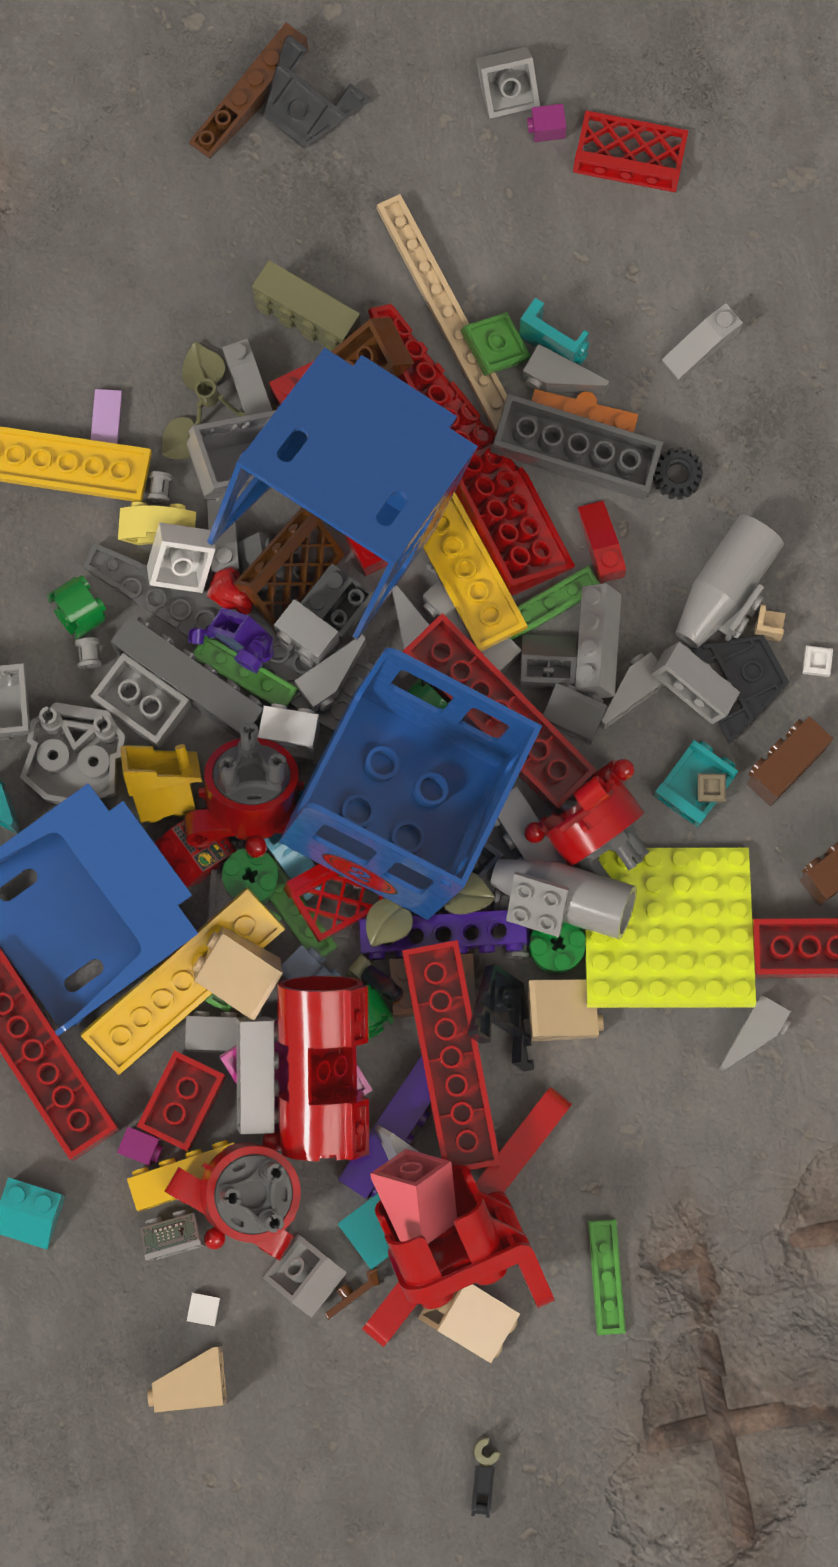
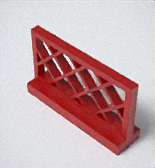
[573,110,689,193]
[283,864,383,943]

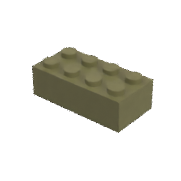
[252,260,361,351]

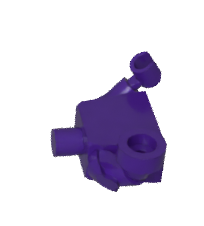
[188,607,274,674]

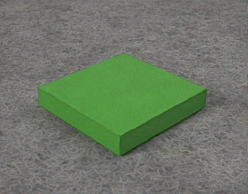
[461,312,531,376]

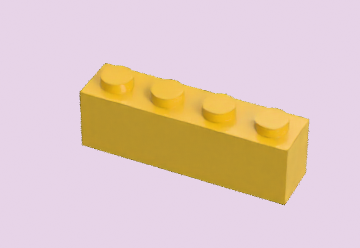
[127,1140,235,1212]

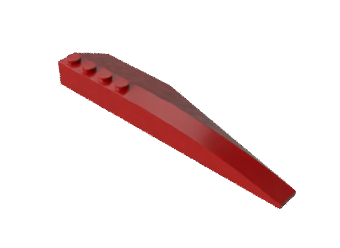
[368,303,575,596]

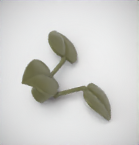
[161,342,278,460]
[366,872,495,947]

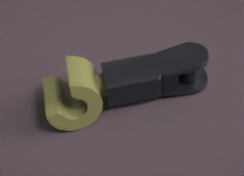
[347,954,403,1002]
[471,1436,500,1518]

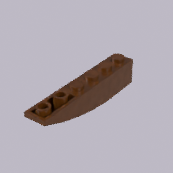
[189,23,309,159]

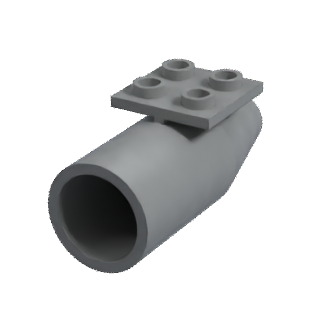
[675,514,784,648]
[491,859,637,940]

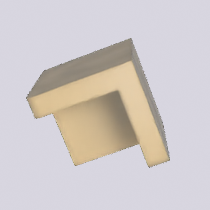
[753,604,785,642]

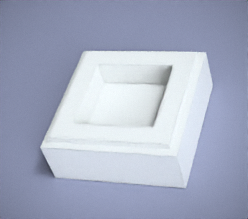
[802,645,833,677]
[187,1293,220,1326]

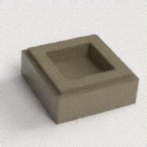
[697,774,726,803]

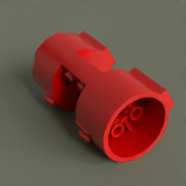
[277,975,369,1161]

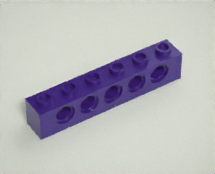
[359,910,530,960]

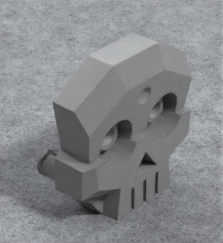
[20,702,127,804]

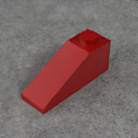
[577,500,626,583]

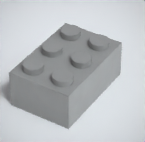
[90,653,192,750]

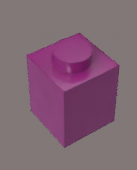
[527,104,566,142]
[117,1127,163,1167]

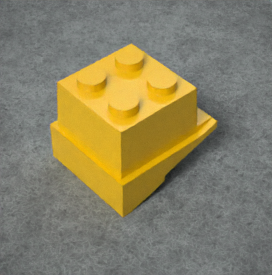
[120,744,202,823]

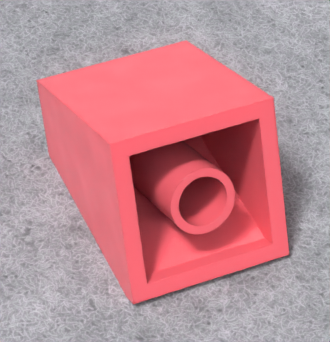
[370,1149,457,1244]

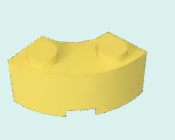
[118,502,196,545]

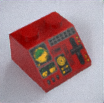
[154,807,237,888]

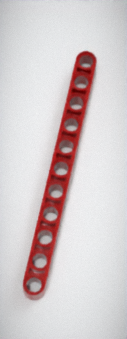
[361,1087,572,1347]

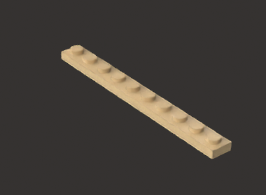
[376,194,507,432]

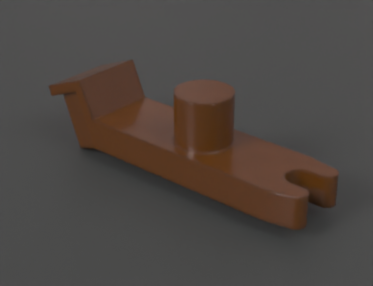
[325,1269,380,1320]

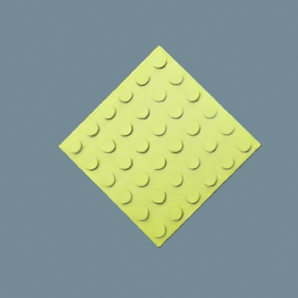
[585,848,756,1008]

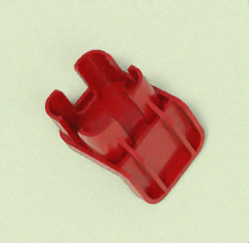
[375,1165,555,1309]

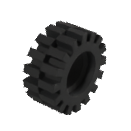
[653,447,703,500]

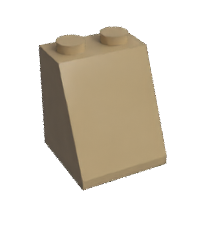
[192,926,283,1020]
[527,980,604,1042]
[418,1284,520,1363]
[148,1346,227,1413]

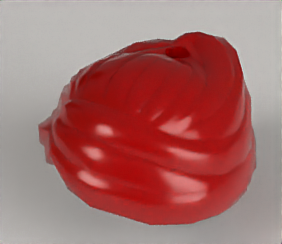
[207,567,253,615]

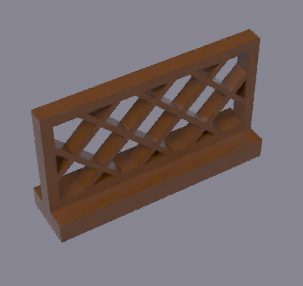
[234,507,345,631]

